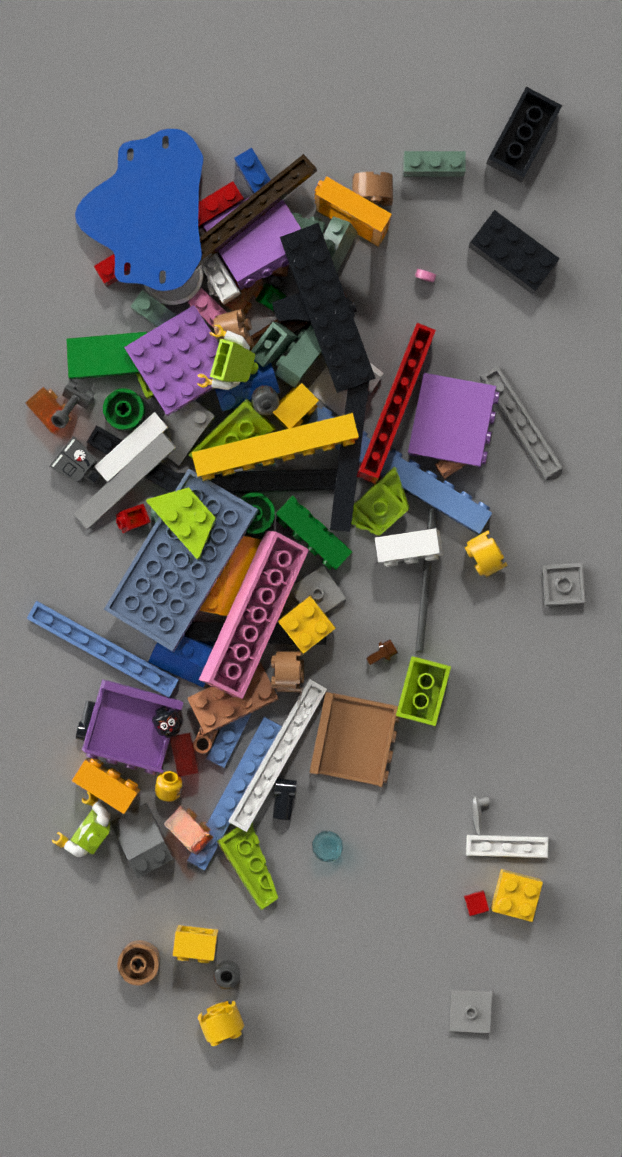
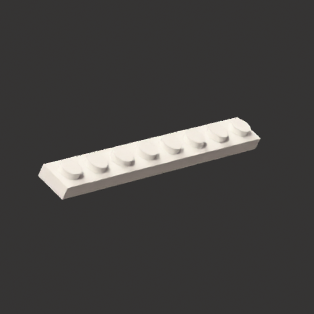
[228,679,327,832]

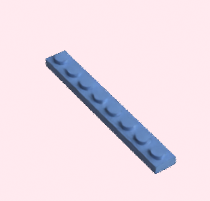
[26,601,179,697]
[187,717,282,870]

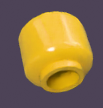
[155,771,182,802]

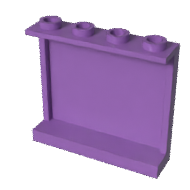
[202,198,301,290]
[408,373,500,469]
[82,679,184,775]

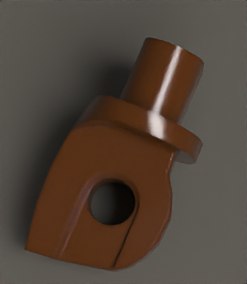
[366,639,398,665]

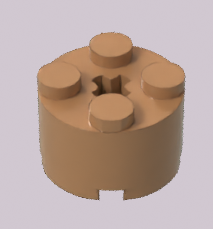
[352,172,393,206]
[214,309,254,349]
[271,651,304,692]
[117,940,160,985]

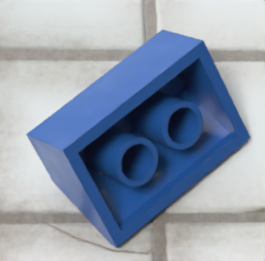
[215,360,280,411]
[148,635,213,687]

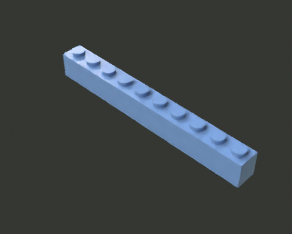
[307,407,492,534]

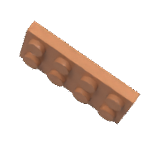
[187,662,279,735]

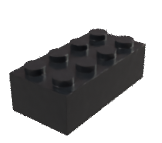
[486,86,562,183]
[468,210,560,295]

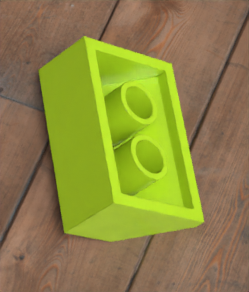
[396,656,451,726]

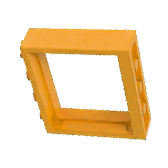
[314,176,392,247]

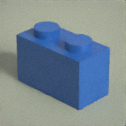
[234,148,270,194]

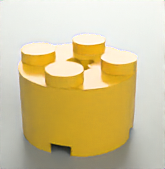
[464,530,508,578]
[197,1001,244,1046]

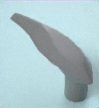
[472,796,490,835]

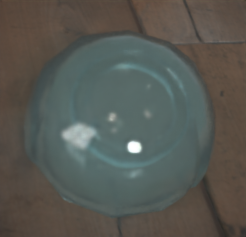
[312,830,343,862]

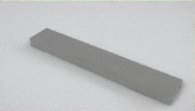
[480,365,563,479]
[74,432,177,529]

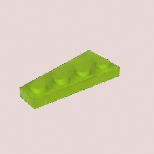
[189,399,275,459]
[217,822,278,910]

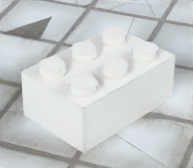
[375,529,443,567]

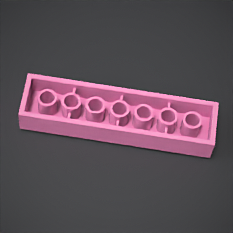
[199,531,309,699]

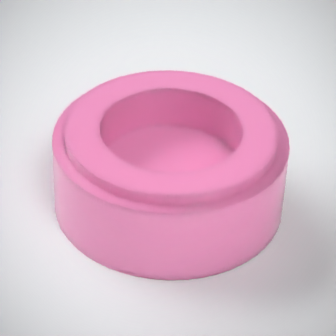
[415,269,436,282]

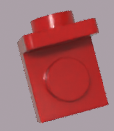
[116,503,151,534]

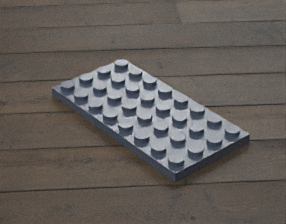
[104,469,259,652]

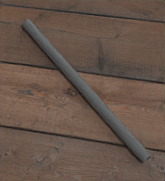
[415,509,437,651]

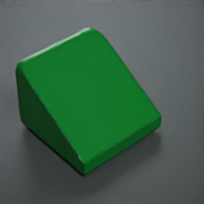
[255,284,286,312]

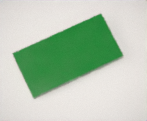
[66,332,147,380]

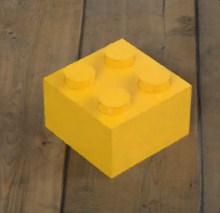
[272,383,319,429]
[278,595,336,654]
[491,869,543,922]
[173,925,218,963]

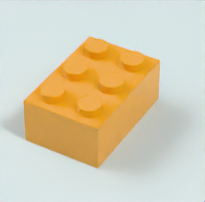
[72,758,141,814]

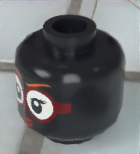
[152,706,182,738]

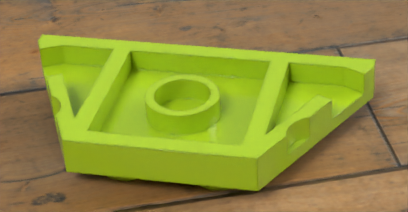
[351,466,409,536]
[146,487,217,560]

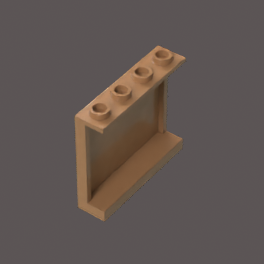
[310,692,400,787]

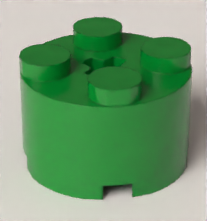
[103,388,146,431]
[240,493,275,535]

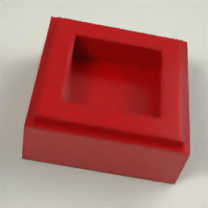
[464,890,489,916]

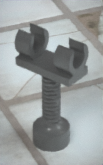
[51,380,96,428]

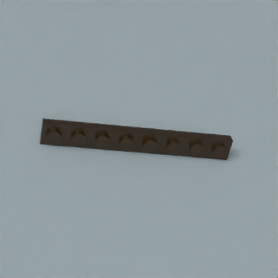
[195,154,317,270]

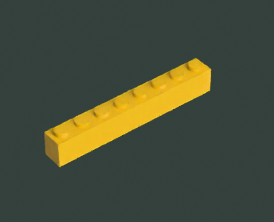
[192,413,359,481]

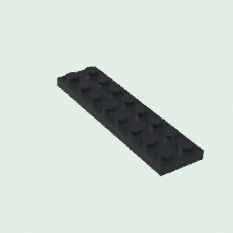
[280,223,376,393]

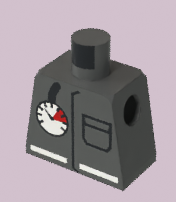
[49,436,101,484]

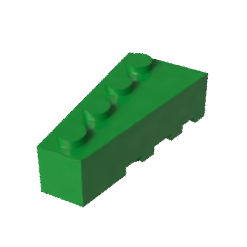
[276,495,352,570]

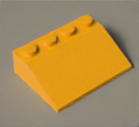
[200,536,261,616]

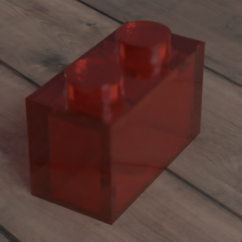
[170,731,200,777]

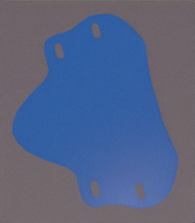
[75,129,203,291]

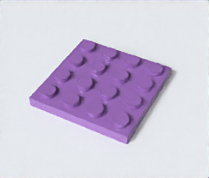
[124,305,219,417]

